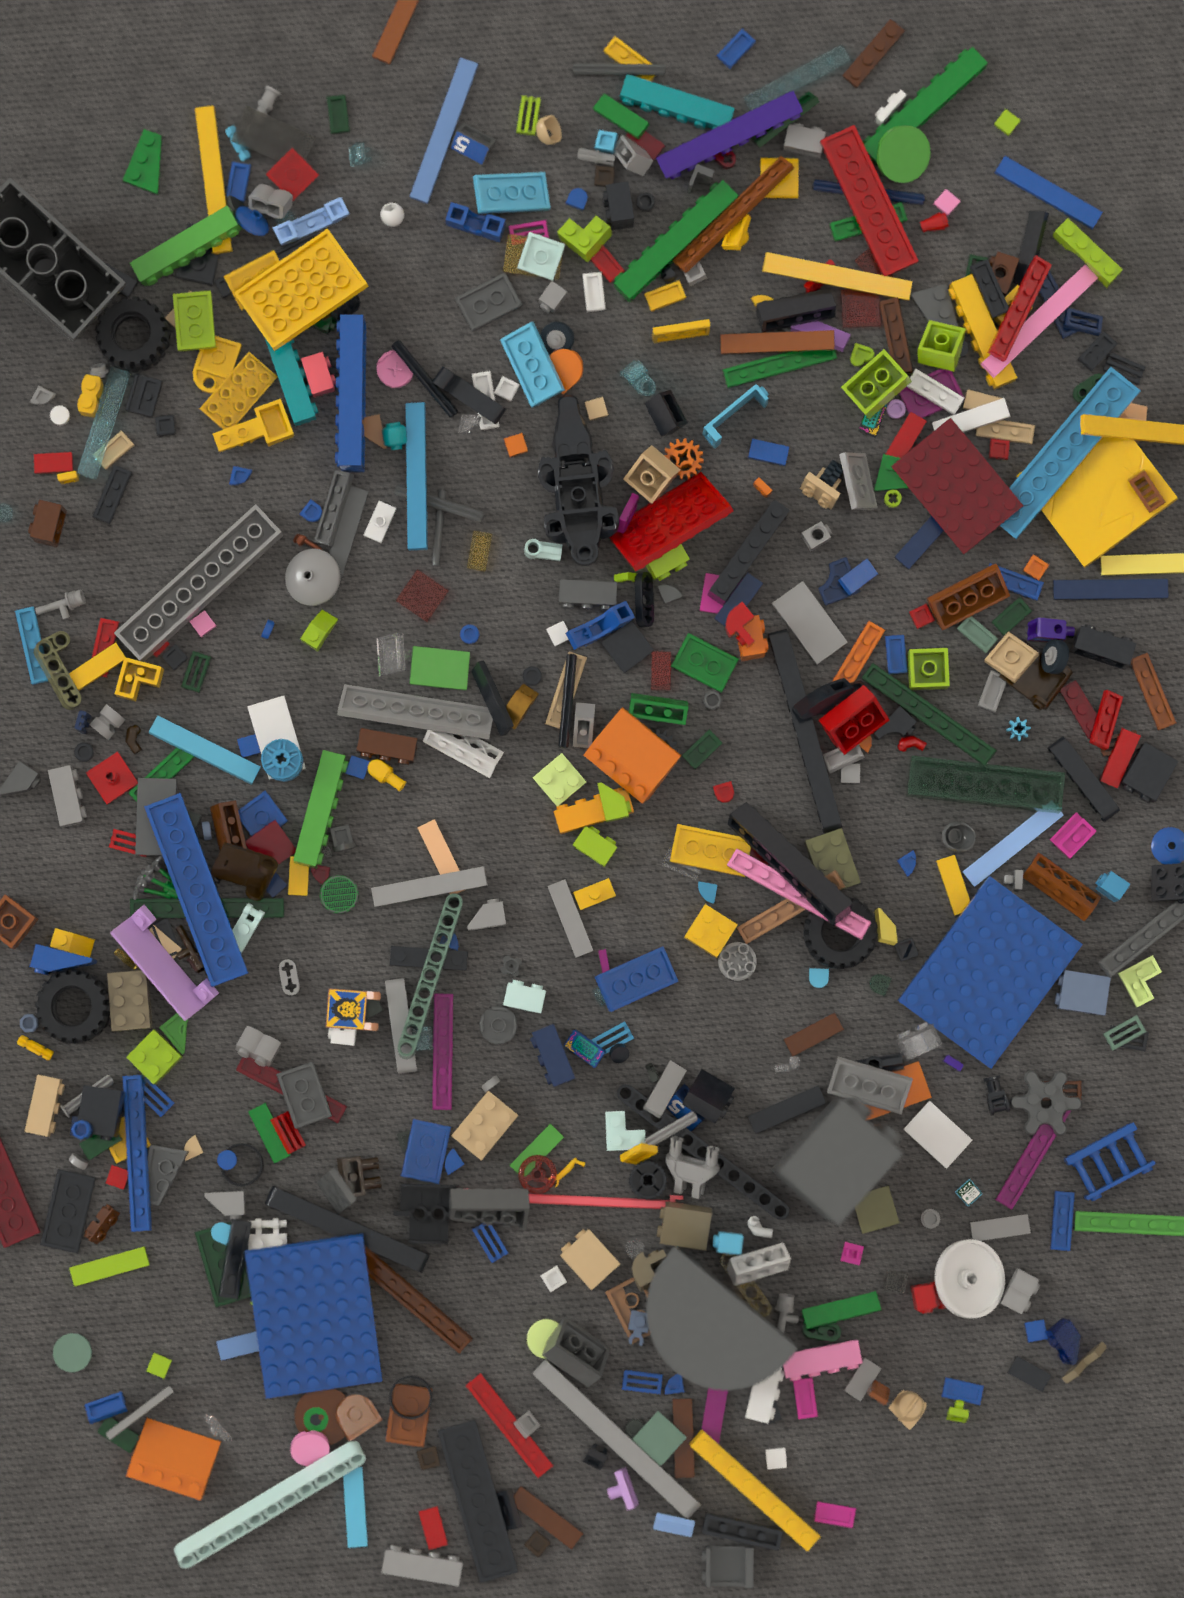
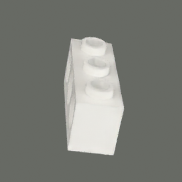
[727,1242,791,1286]

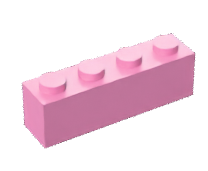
[783,1339,862,1381]

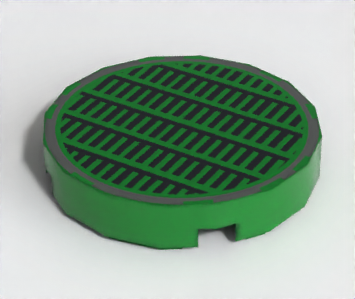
[319,875,358,913]

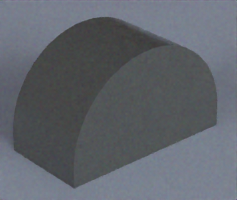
[0,177,126,342]
[647,1246,799,1390]

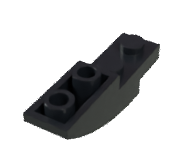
[793,678,870,719]

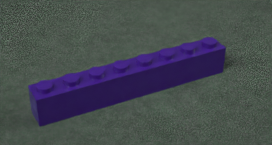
[656,90,803,180]

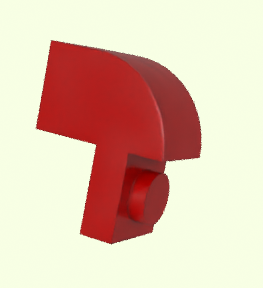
[725,602,754,648]

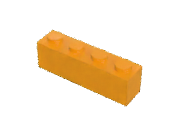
[554,788,634,834]

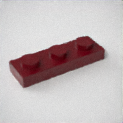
[1060,680,1097,739]

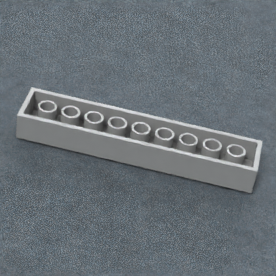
[114,504,283,662]

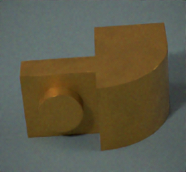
[506,684,539,730]

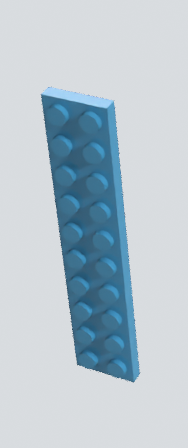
[1000,367,1141,540]

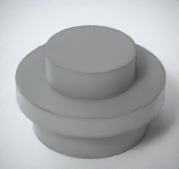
[90,363,109,378]
[921,1209,940,1228]

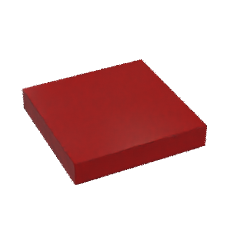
[266,147,319,201]

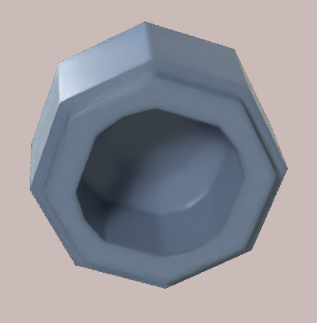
[20,1014,39,1033]

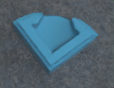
[698,882,717,904]

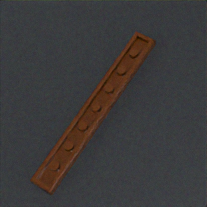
[364,1245,472,1354]

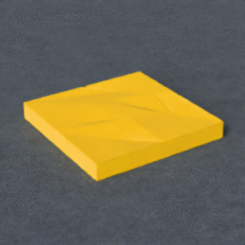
[1016,437,1178,568]

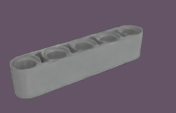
[385,978,417,1074]

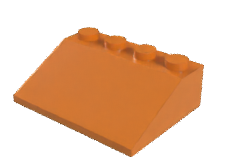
[584,707,682,804]
[126,1418,221,1500]

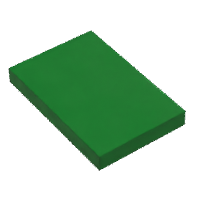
[671,633,739,693]

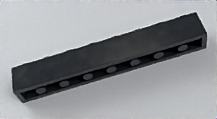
[728,802,853,926]

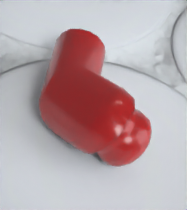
[898,735,927,752]

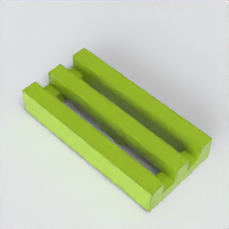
[516,95,541,136]

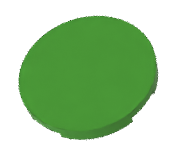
[876,125,930,183]

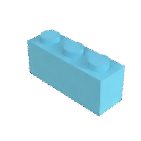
[712,1231,743,1255]

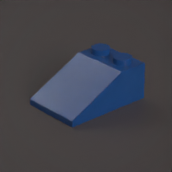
[30,944,97,975]

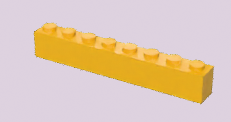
[689,1429,820,1552]

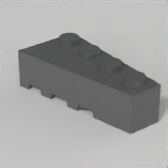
[449,1188,530,1230]

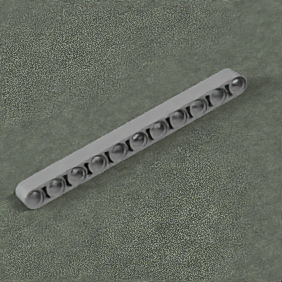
[532,1359,701,1519]

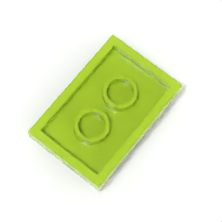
[173,291,216,351]

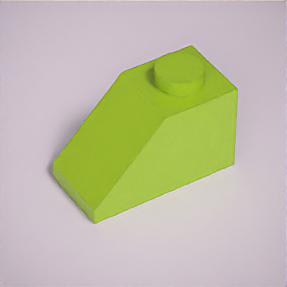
[300,610,338,651]
[597,783,632,822]

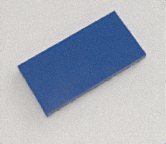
[595,946,679,1012]

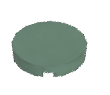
[53,1333,92,1372]

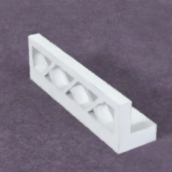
[423,730,504,778]

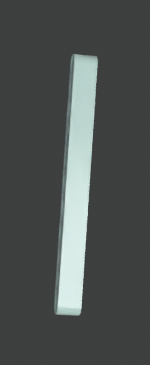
[174,1441,366,1568]

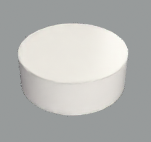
[50,406,70,425]

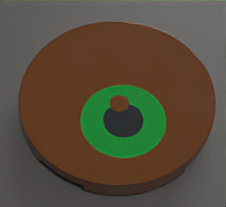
[295,1388,346,1445]

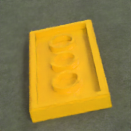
[670,824,751,877]

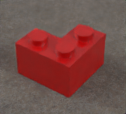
[910,1282,946,1314]

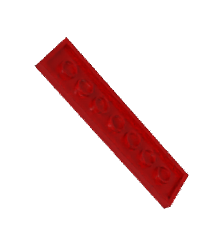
[820,125,919,277]

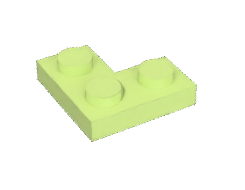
[1118,955,1162,1008]

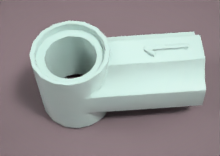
[524,539,562,561]

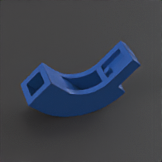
[565,601,635,650]

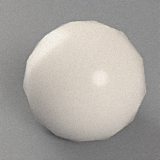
[380,203,404,227]

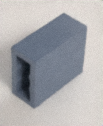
[1055,970,1111,1016]

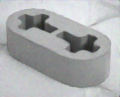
[279,959,300,996]

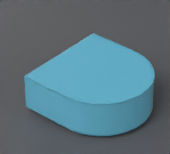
[809,968,829,988]
[211,1222,231,1245]

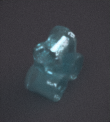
[619,360,656,396]

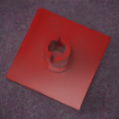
[86,752,138,805]

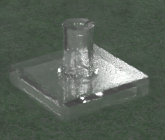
[376,632,412,676]

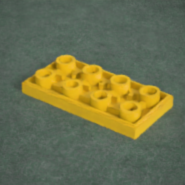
[199,352,278,430]

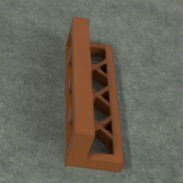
[1023,852,1101,921]

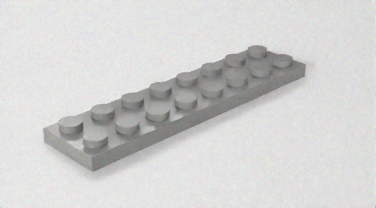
[337,684,493,739]

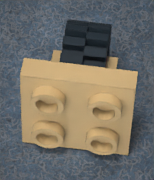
[800,459,843,510]

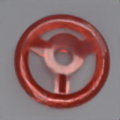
[518,1155,557,1194]

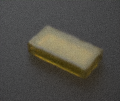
[467,531,492,572]

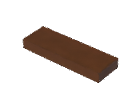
[784,1013,844,1057]

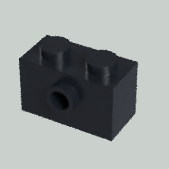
[645,390,688,437]

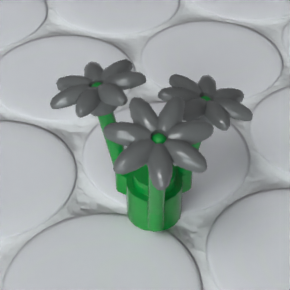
[133,856,178,900]

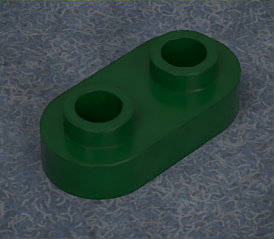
[1072,374,1103,403]
[802,1323,841,1343]

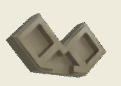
[1062,1342,1107,1383]

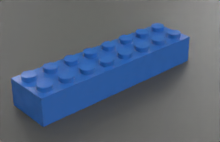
[335,315,366,472]

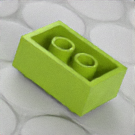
[841,349,912,419]

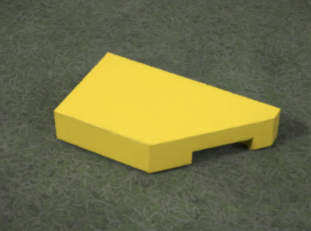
[875,908,898,946]

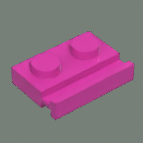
[1050,812,1096,859]

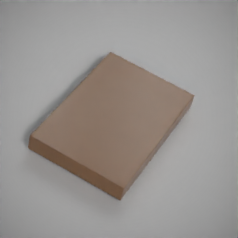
[605,1277,650,1344]

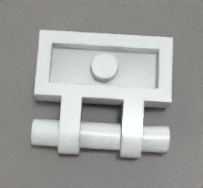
[248,1218,287,1250]

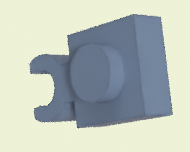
[628,1310,648,1346]

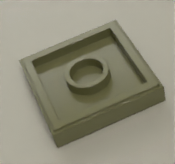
[855,1186,899,1234]

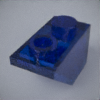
[1045,1318,1081,1365]

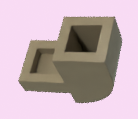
[632,1250,667,1292]

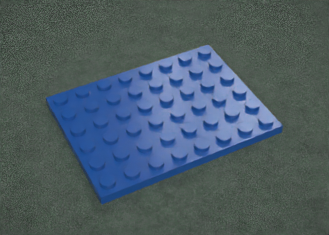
[898,876,1083,1069]
[245,1234,382,1399]

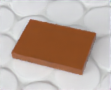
[385,1383,433,1447]

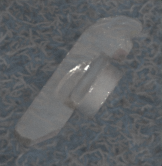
[203,1414,232,1442]

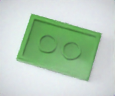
[409,646,470,690]

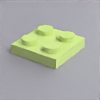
[533,753,587,806]

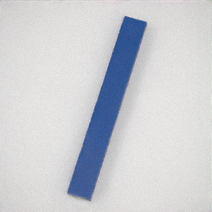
[123,1075,152,1232]

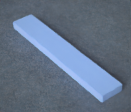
[962,800,1063,887]

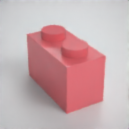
[301,352,336,398]

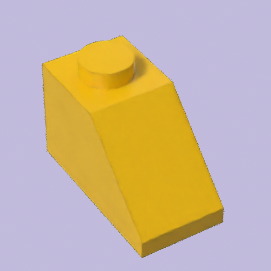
[50,928,95,958]

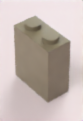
[657,1201,712,1250]

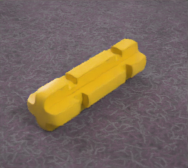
[17,1035,54,1060]

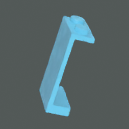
[703,384,769,448]

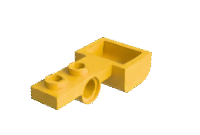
[213,399,294,452]

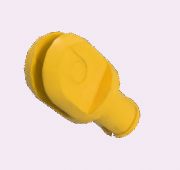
[368,759,407,792]

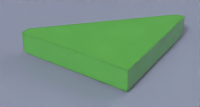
[159,1013,188,1055]

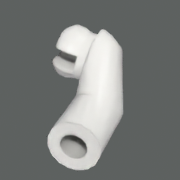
[748,1216,773,1238]

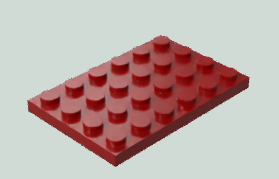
[609,472,733,572]

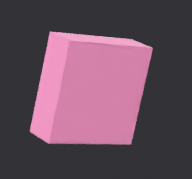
[934,189,960,216]
[189,610,216,637]

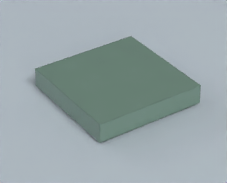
[632,1411,687,1467]

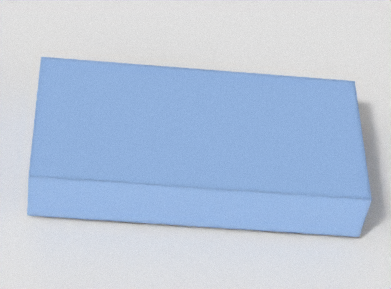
[653,1513,695,1537]

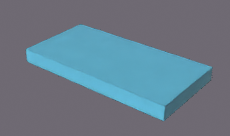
[473,172,551,214]
[500,322,565,407]

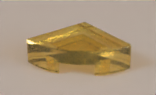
[114,948,138,970]

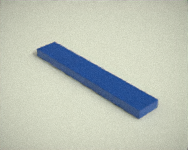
[995,156,1103,230]

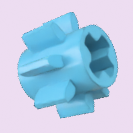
[1006,717,1031,742]

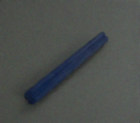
[813,180,925,205]

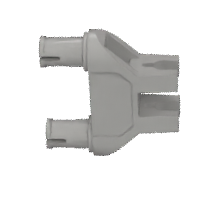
[666,1136,720,1199]

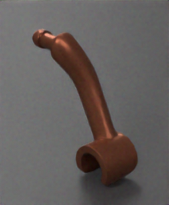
[293,534,324,551]

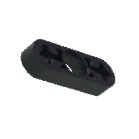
[634,572,654,628]

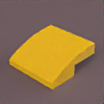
[760,158,799,198]

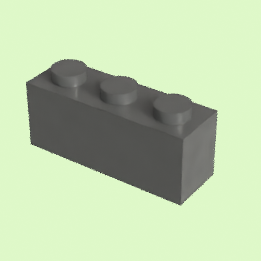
[559,579,617,610]

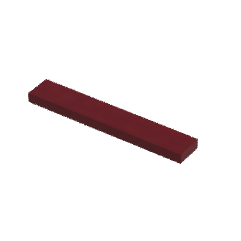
[236,1057,347,1123]

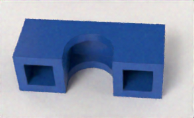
[445,202,506,242]

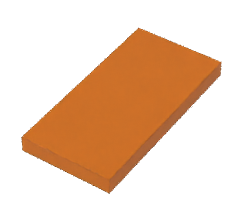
[865,1061,932,1120]

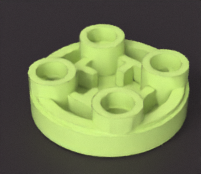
[527,1319,559,1359]

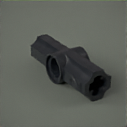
[855,1053,904,1072]

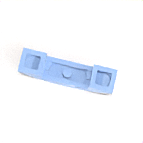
[273,197,349,245]

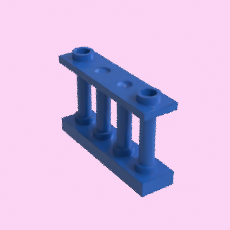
[1063,1122,1156,1201]

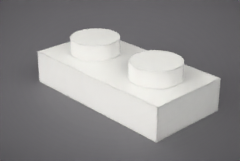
[875,90,906,126]

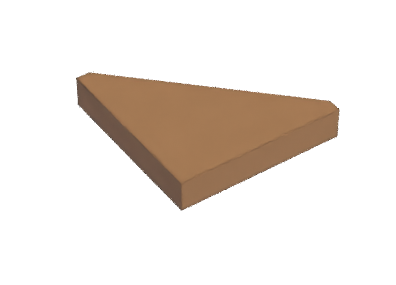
[362,414,387,449]

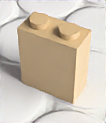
[560,1229,620,1290]

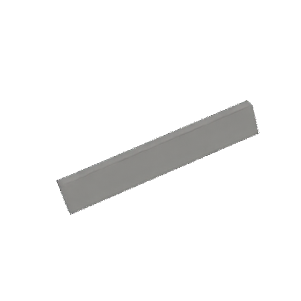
[371,866,488,907]

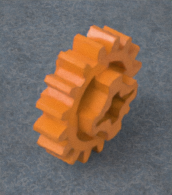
[664,438,704,480]

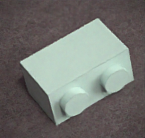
[503,980,546,1014]

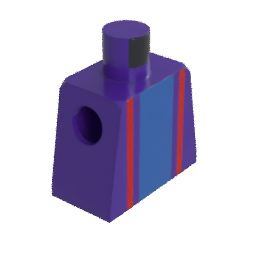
[1027,617,1075,642]

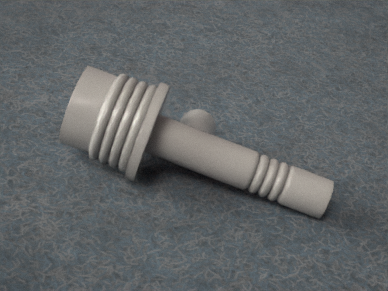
[35,590,86,619]
[775,1293,799,1333]

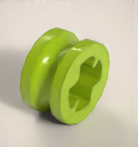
[884,490,902,508]

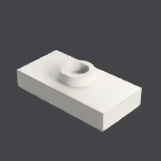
[364,501,396,543]

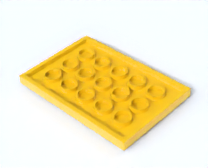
[234,228,369,351]

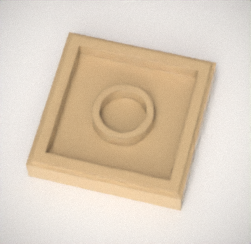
[985,632,1039,683]

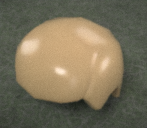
[536,115,562,145]

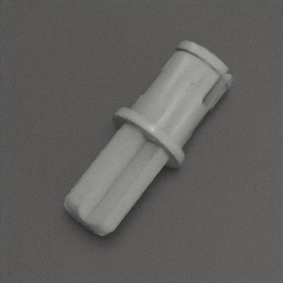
[577,148,615,167]

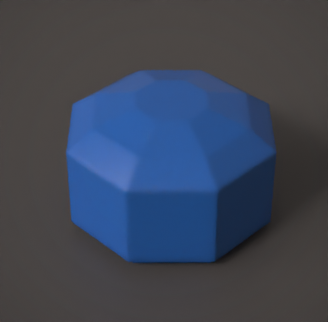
[71,1120,92,1140]

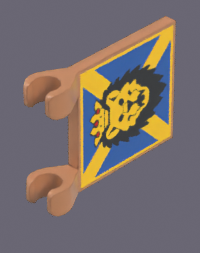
[326,989,381,1031]

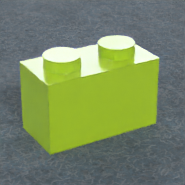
[573,826,617,868]

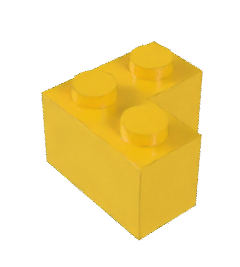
[115,657,164,702]

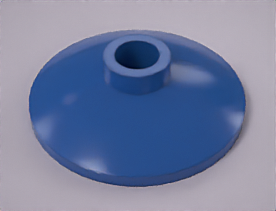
[235,206,269,236]
[1151,827,1184,864]

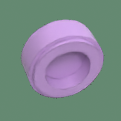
[886,399,906,419]

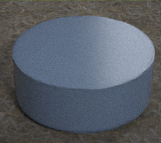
[201,821,212,841]

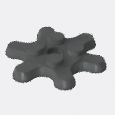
[1009,1070,1082,1136]

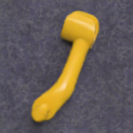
[547,1158,585,1187]

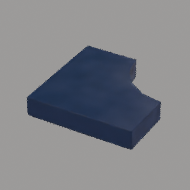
[818,557,861,606]

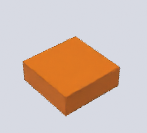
[504,433,528,457]
[754,477,772,498]
[1023,554,1049,581]

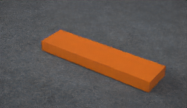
[832,621,885,683]

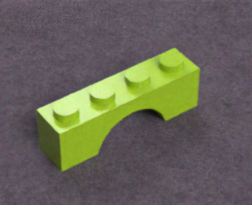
[1052,218,1123,288]

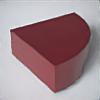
[311,865,330,884]

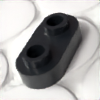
[331,295,361,320]

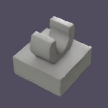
[1003,870,1023,891]

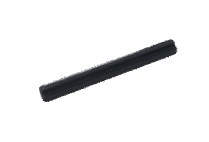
[392,340,458,418]
[558,654,577,748]

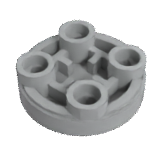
[718,942,757,981]

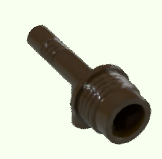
[176,925,205,973]

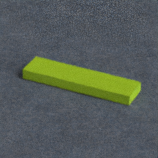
[69,1246,150,1287]

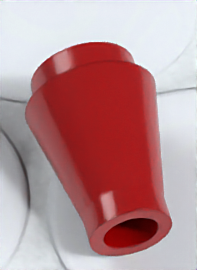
[920,212,949,232]

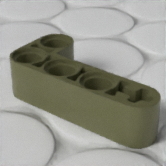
[33,631,81,710]

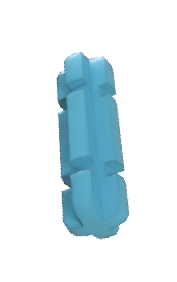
[225,126,251,162]

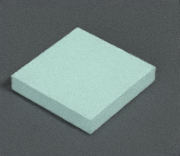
[517,232,565,281]

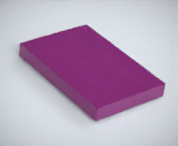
[899,369,965,419]

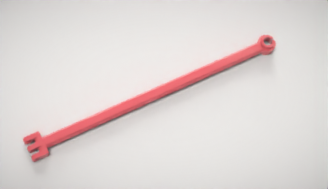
[464,1188,684,1209]

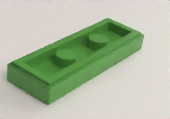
[510,1124,564,1179]

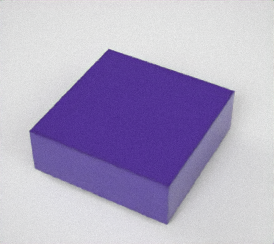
[942,1055,963,1072]

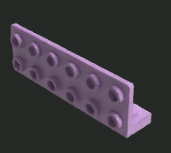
[110,905,219,1021]

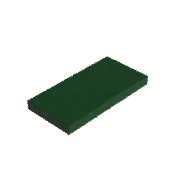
[195,1222,251,1307]

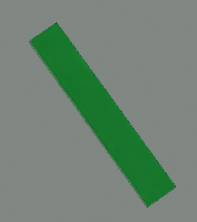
[723,350,837,388]

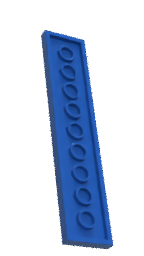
[144,793,248,987]

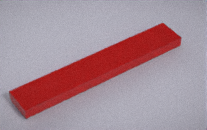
[987,255,1052,362]
[466,1373,553,1478]

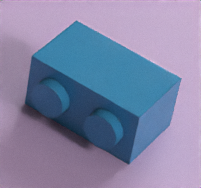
[1095,871,1130,902]

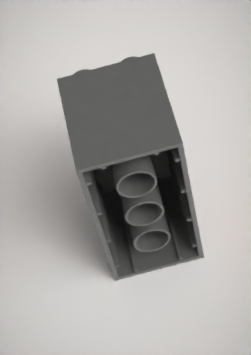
[770,1097,903,1226]

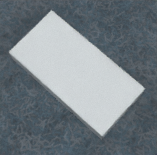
[583,272,606,312]

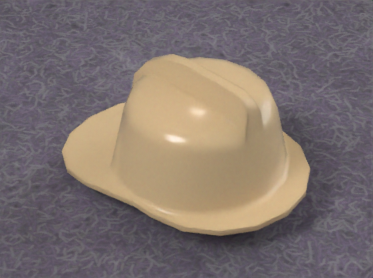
[889,1390,927,1430]

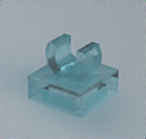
[349,142,371,166]

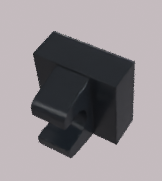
[583,1443,607,1470]

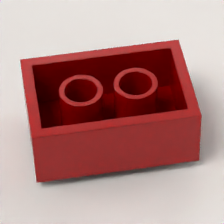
[819,685,889,755]

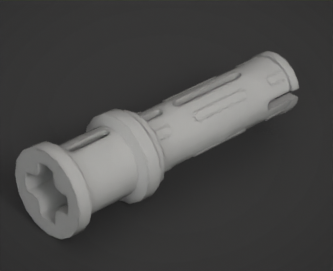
[243,86,281,143]

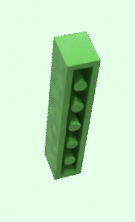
[130,206,242,286]
[293,750,349,869]

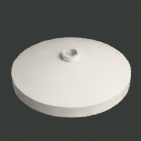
[935,1239,1005,1318]

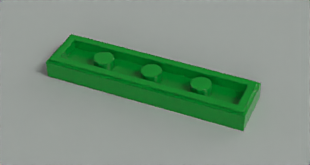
[829,202,907,242]
[129,747,195,802]
[801,1291,881,1330]

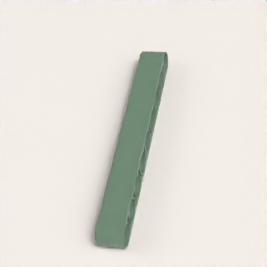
[398,894,463,1059]

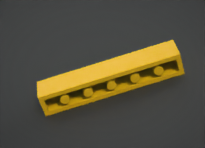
[948,274,1017,390]

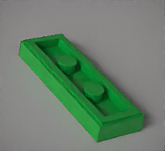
[593,94,650,140]
[248,1103,292,1164]

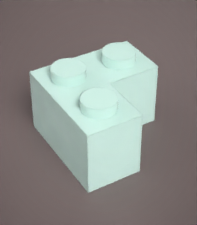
[605,1111,646,1151]

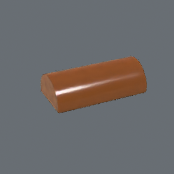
[926,563,1010,631]

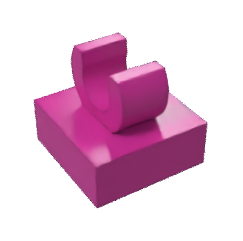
[840,1242,864,1265]

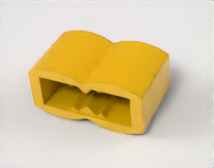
[78,374,103,418]

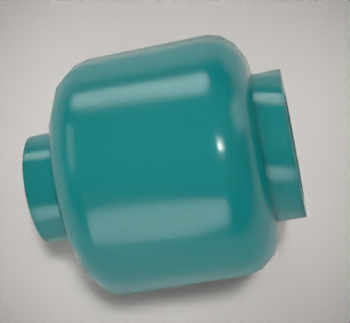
[382,422,407,450]

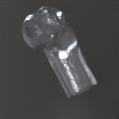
[774,1056,801,1074]

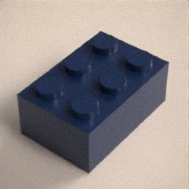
[530,1024,575,1087]

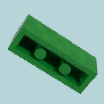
[628,693,688,725]

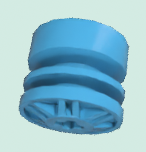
[261,739,304,782]

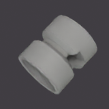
[89,704,125,741]

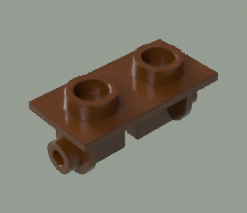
[84,1204,120,1245]

